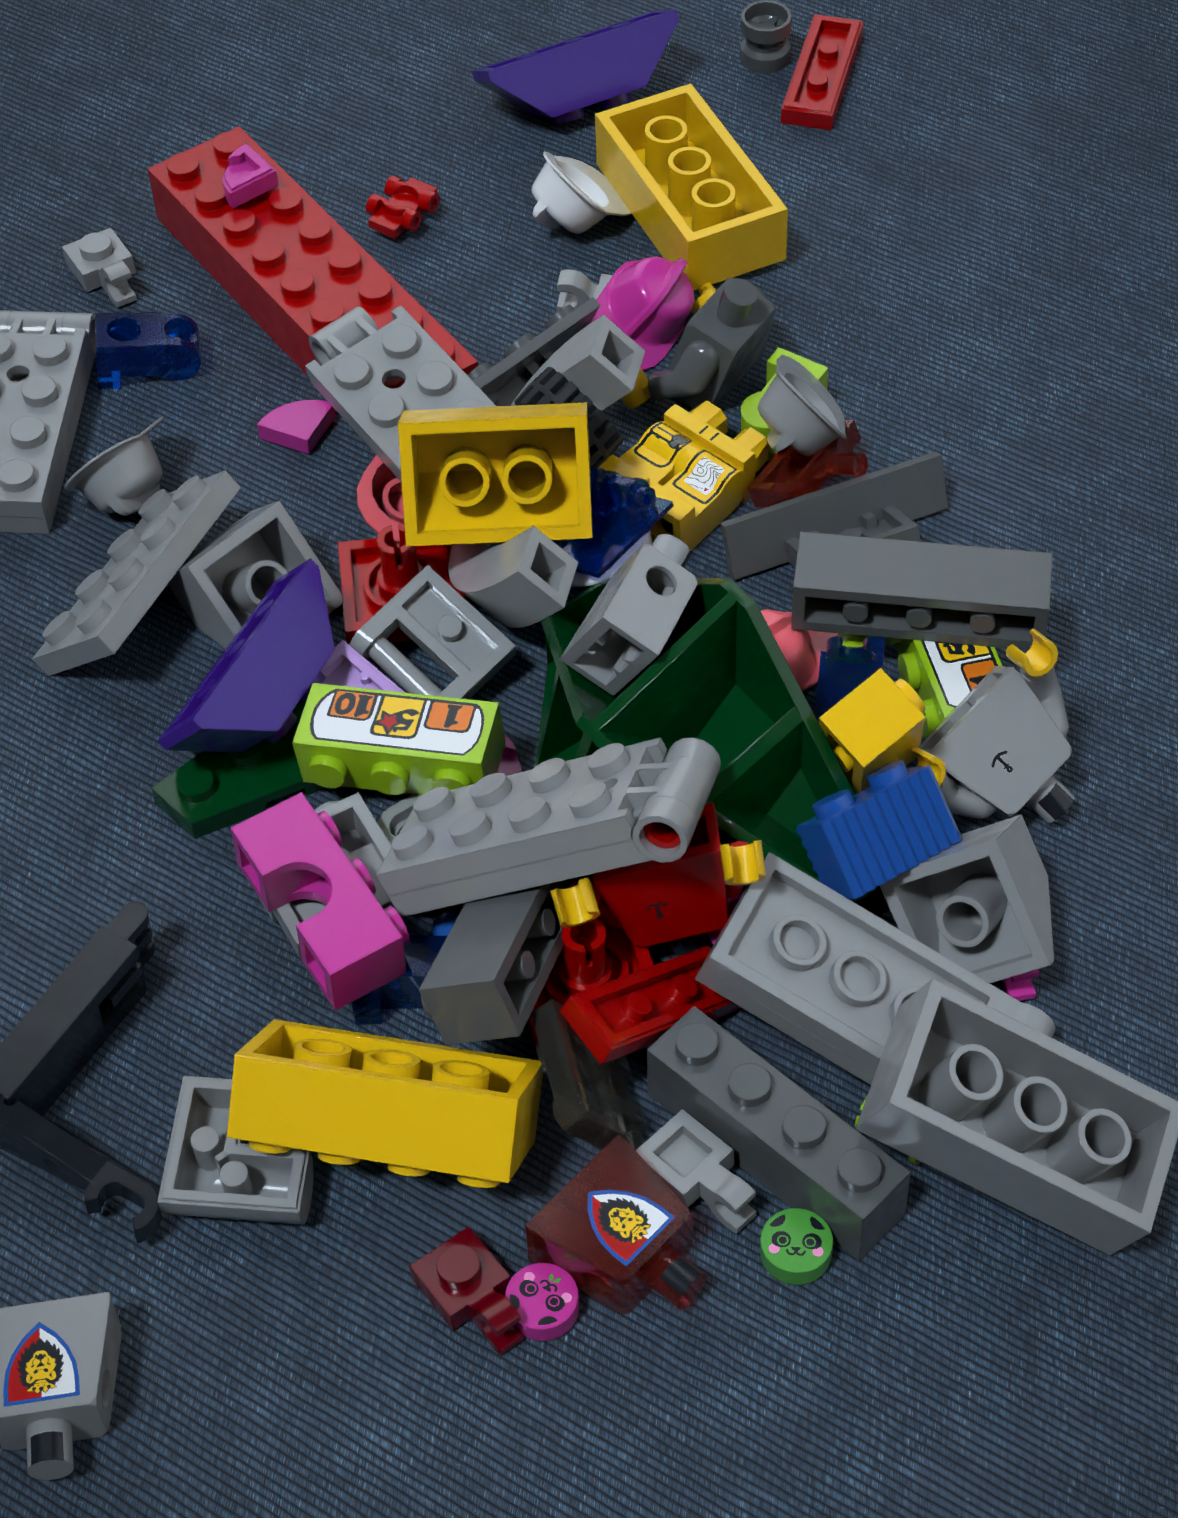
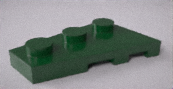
[151,699,326,839]

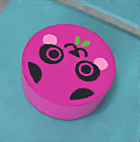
[505,1263,579,1341]

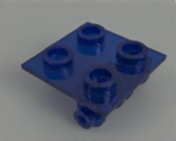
[552,467,674,578]

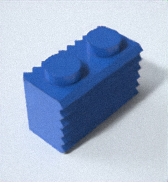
[796,760,962,899]

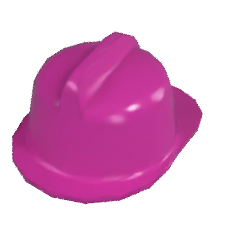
[591,256,695,370]

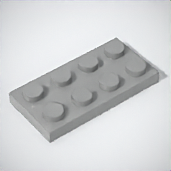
[32,470,241,676]

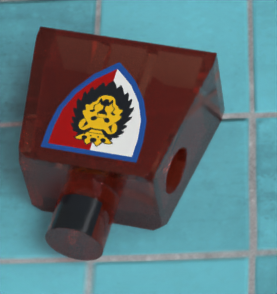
[525,1135,707,1314]

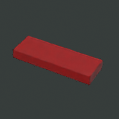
[781,14,864,130]
[560,946,740,1065]

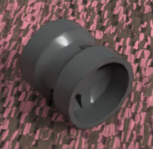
[740,0,792,73]

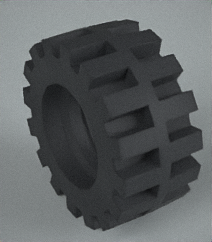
[514,367,623,475]

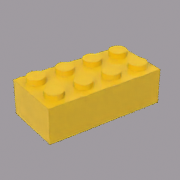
[595,83,788,290]
[227,1019,544,1188]

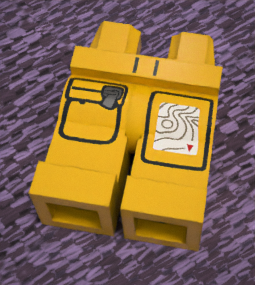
[594,400,768,551]

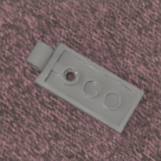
[305,305,496,482]

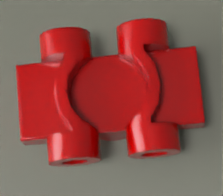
[366,176,440,239]

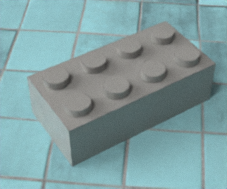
[856,978,1178,1255]

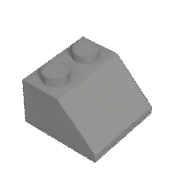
[167,501,343,649]
[880,814,1054,983]

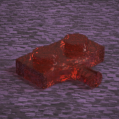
[747,420,868,508]

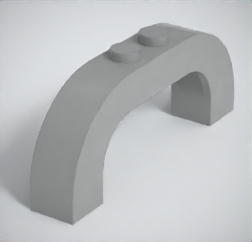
[448,315,645,628]

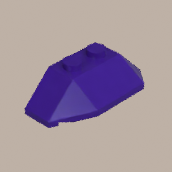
[472,9,679,124]
[157,558,335,752]

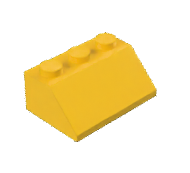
[398,402,592,547]

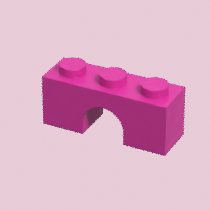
[231,792,410,1011]

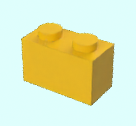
[819,668,926,794]

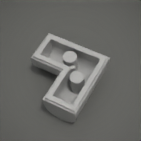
[157,1076,314,1225]

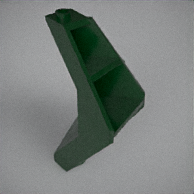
[535,578,890,917]

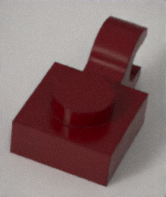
[409,1226,524,1355]

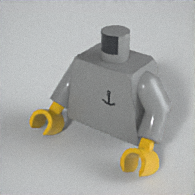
[910,628,1075,824]

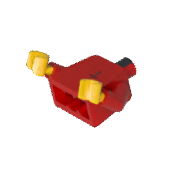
[550,802,767,955]

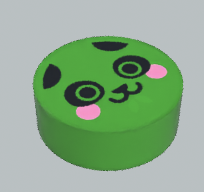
[760,1208,833,1285]

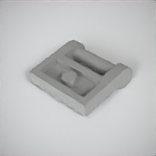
[350,565,516,699]

